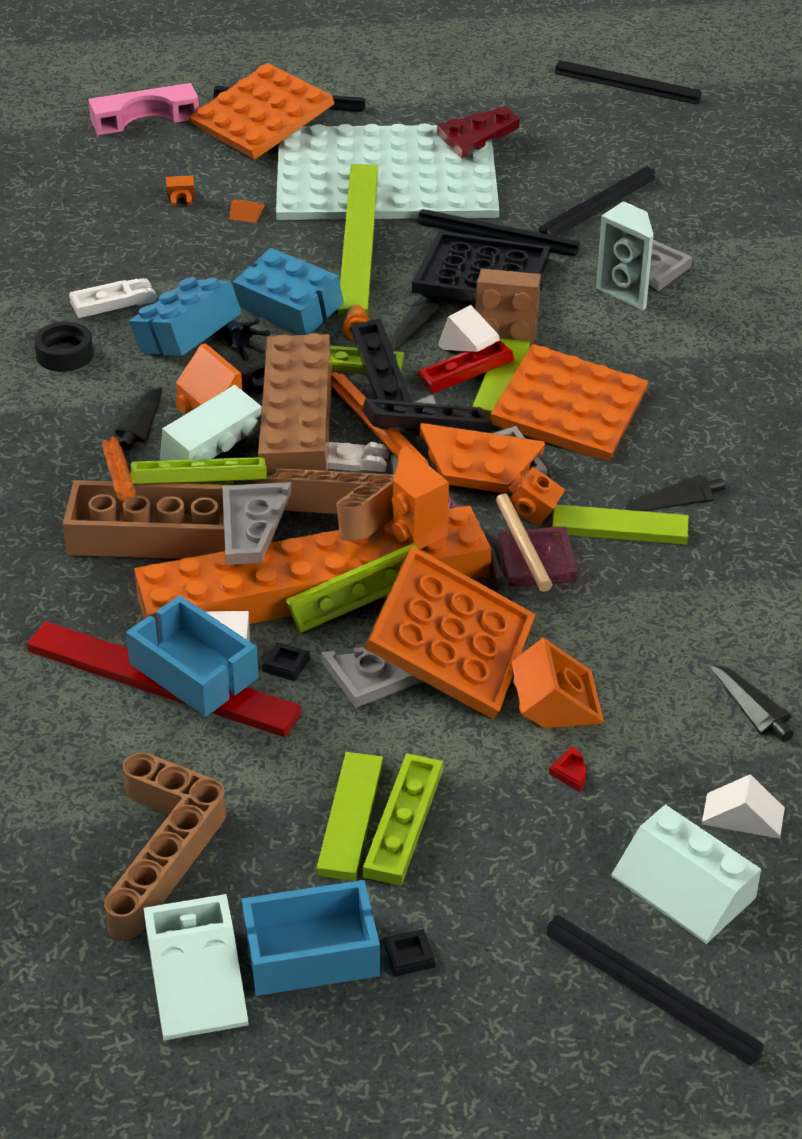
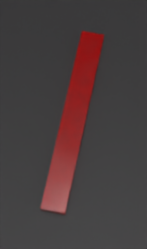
[27,621,301,738]

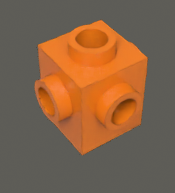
[508,467,565,526]

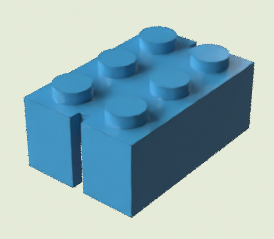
[233,248,344,335]
[129,277,242,356]
[126,595,259,717]
[241,880,380,996]

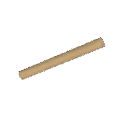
[496,494,552,592]

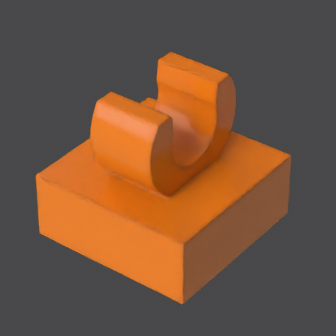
[166,175,195,207]

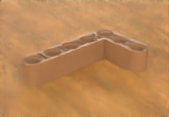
[249,468,394,541]
[104,752,226,940]

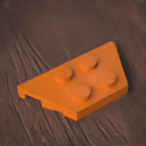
[419,423,545,494]

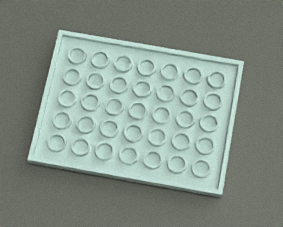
[276,123,499,220]

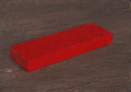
[418,340,514,394]

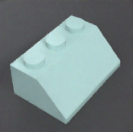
[596,201,653,310]
[160,385,262,461]
[611,804,761,944]

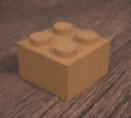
[475,269,541,344]

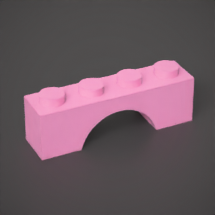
[88,83,199,135]

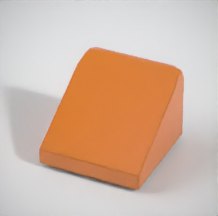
[229,200,265,223]

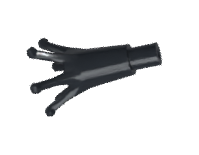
[218,318,270,361]

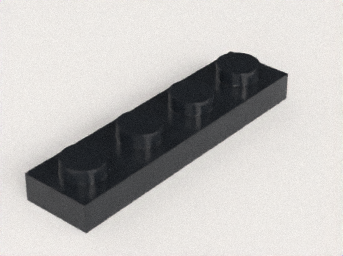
[351,318,412,402]
[362,399,493,433]

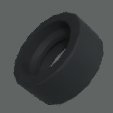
[34,321,94,372]

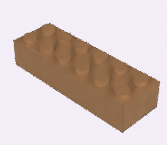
[258,333,332,471]
[63,480,275,559]

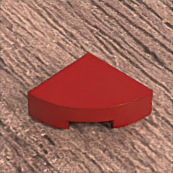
[549,746,587,792]

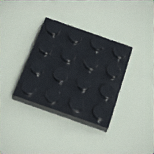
[412,231,550,302]

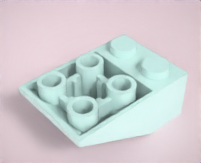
[143,894,249,1041]

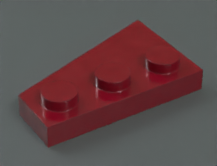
[437,107,520,159]

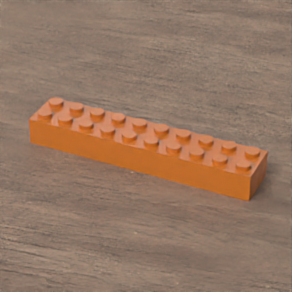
[134,505,491,642]

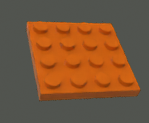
[189,63,334,160]
[490,344,649,461]
[364,546,536,719]

